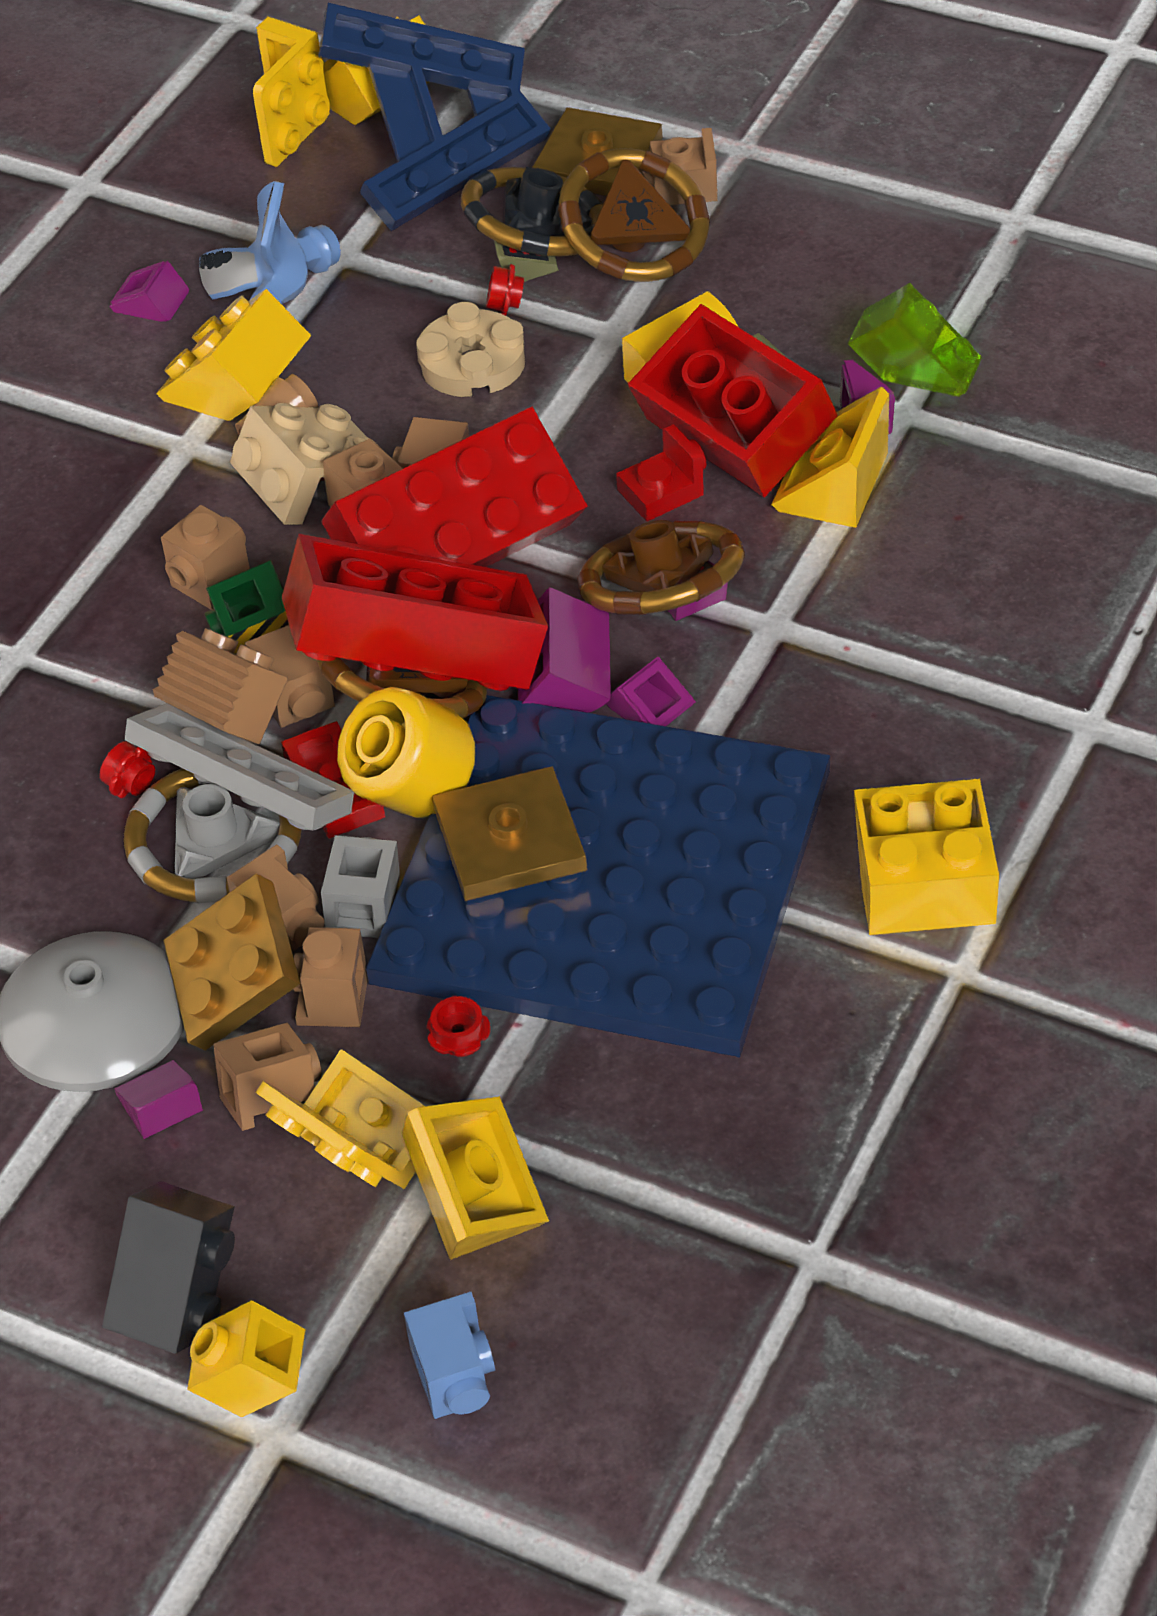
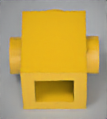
[187,1300,306,1417]

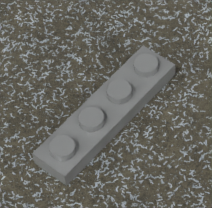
[125,703,354,831]

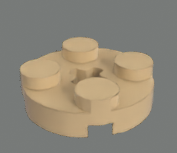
[416,302,525,397]

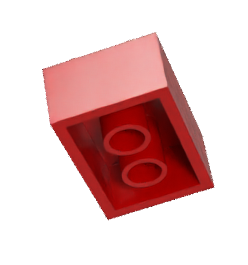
[627,304,838,498]

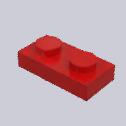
[281,721,385,839]

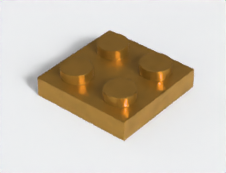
[164,873,300,1051]

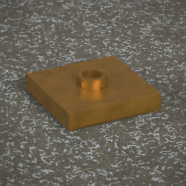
[532,107,663,196]
[433,766,587,901]

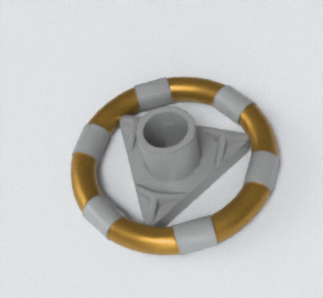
[124,768,302,903]

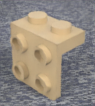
[230,403,378,525]

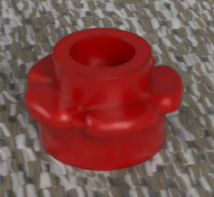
[486,264,524,316]
[100,741,155,799]
[427,996,491,1057]

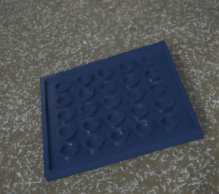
[366,695,830,1057]

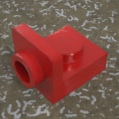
[616,424,707,522]

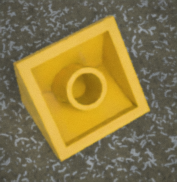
[771,386,889,528]
[401,1096,549,1260]

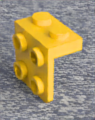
[253,16,330,167]
[255,1049,425,1189]

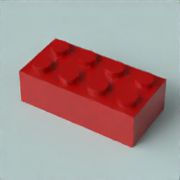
[321,406,588,567]
[282,534,548,691]

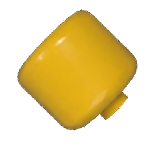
[337,687,475,818]

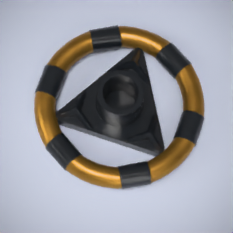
[461,167,604,256]

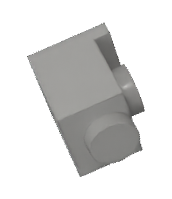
[321,835,400,938]

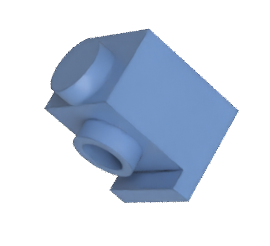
[404,1292,495,1419]

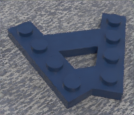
[318,2,551,231]

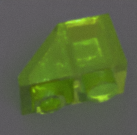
[848,283,982,397]

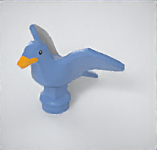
[199,181,341,304]

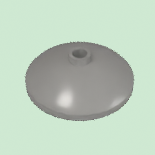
[0,931,184,1092]

